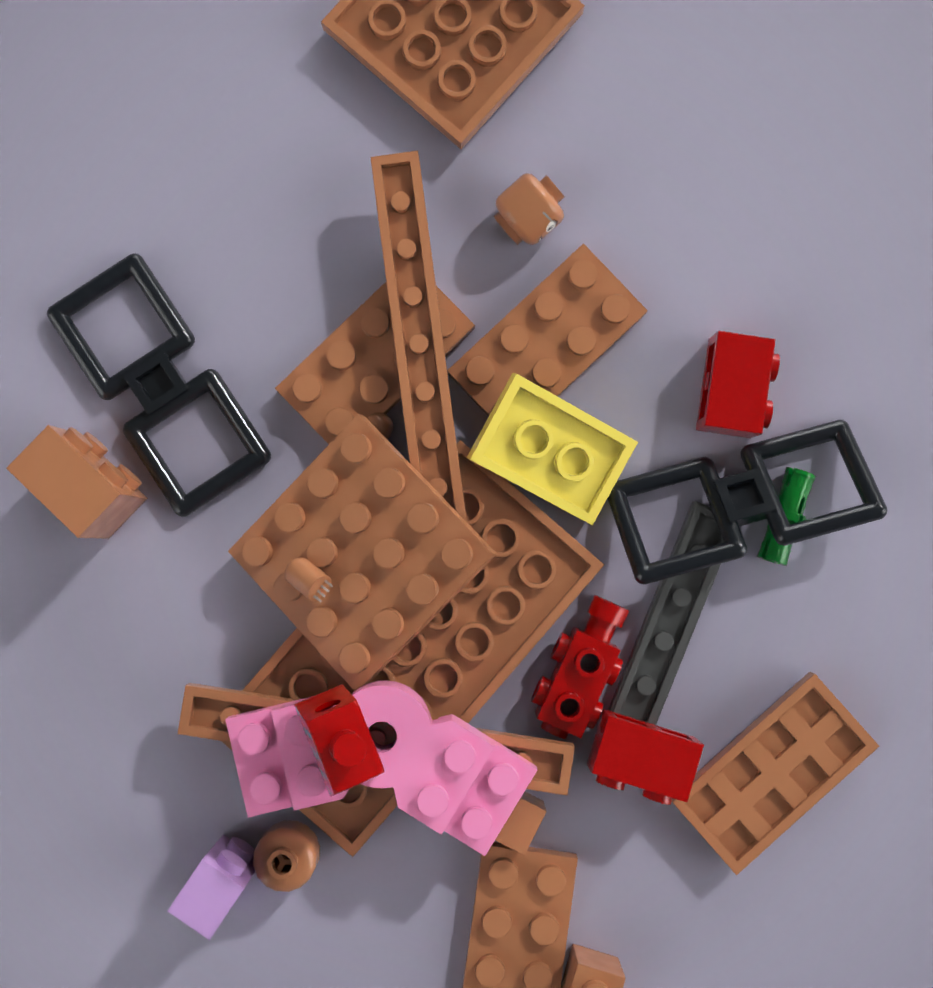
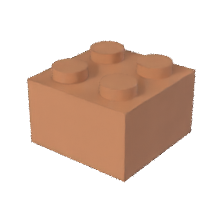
[6,425,148,539]

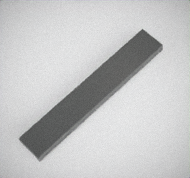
[587,501,724,761]

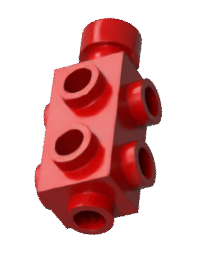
[531,595,629,739]

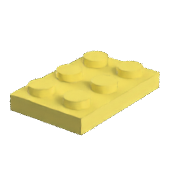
[466,373,638,526]

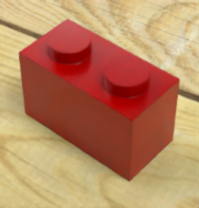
[696,331,780,439]
[587,709,704,805]

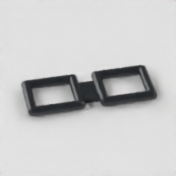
[47,253,271,517]
[607,420,887,585]

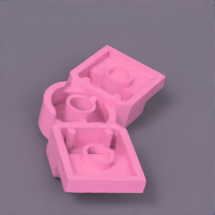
[225,681,537,856]

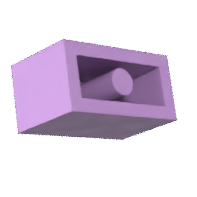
[167,835,255,940]

